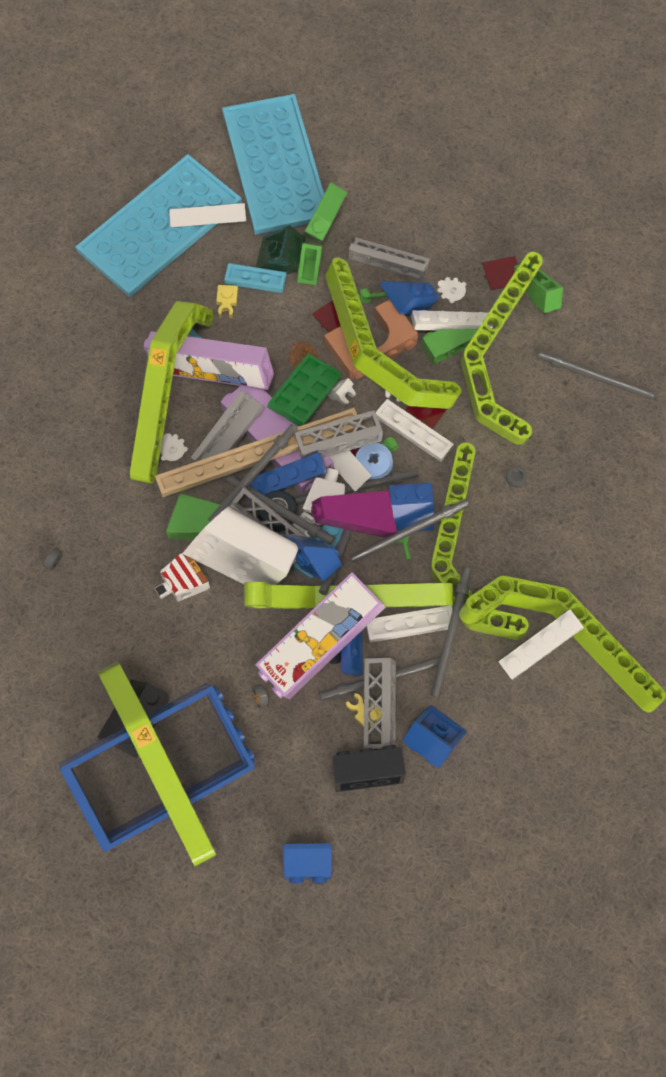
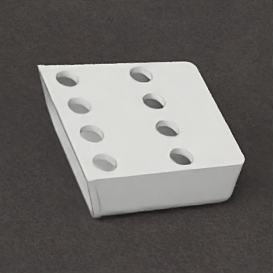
[182,506,298,585]

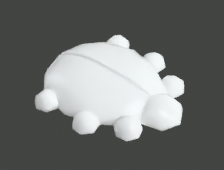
[437,277,466,303]
[161,434,188,461]

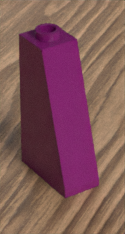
[311,491,397,537]

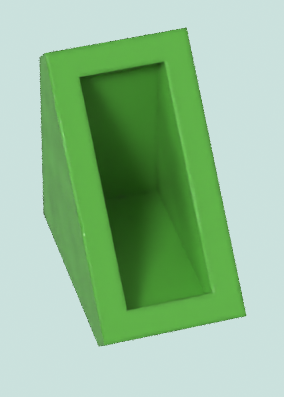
[297,243,322,285]

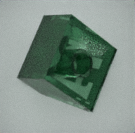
[255,225,306,275]

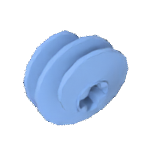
[356,443,393,480]

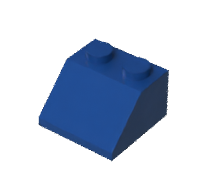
[380,281,439,314]
[388,483,434,531]
[283,535,343,581]
[402,705,467,768]
[283,844,331,884]

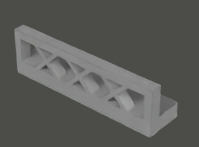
[349,238,430,280]
[191,390,265,462]
[294,410,383,459]
[228,487,307,564]
[364,658,396,750]

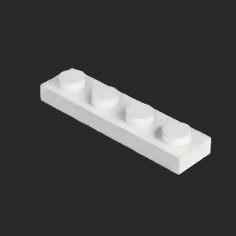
[411,310,493,331]
[376,399,454,462]
[366,606,452,643]
[499,610,584,680]

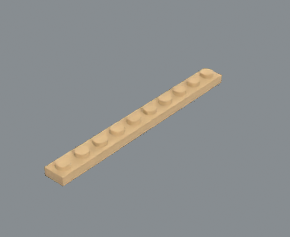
[155,408,360,497]

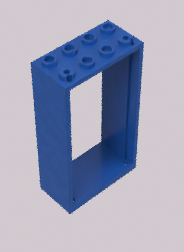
[59,683,256,852]

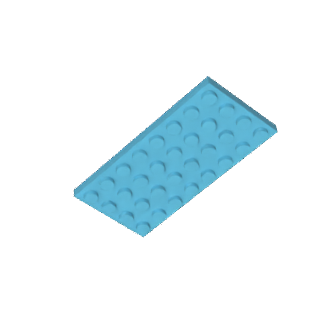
[222,94,324,235]
[75,154,242,297]

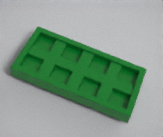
[267,353,343,426]

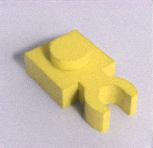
[217,285,238,318]
[346,693,382,729]

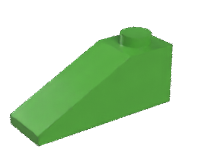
[303,182,347,244]
[514,263,563,313]
[421,329,483,365]

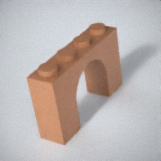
[324,299,418,380]

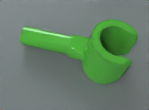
[359,288,387,303]
[382,437,399,452]
[397,531,411,560]

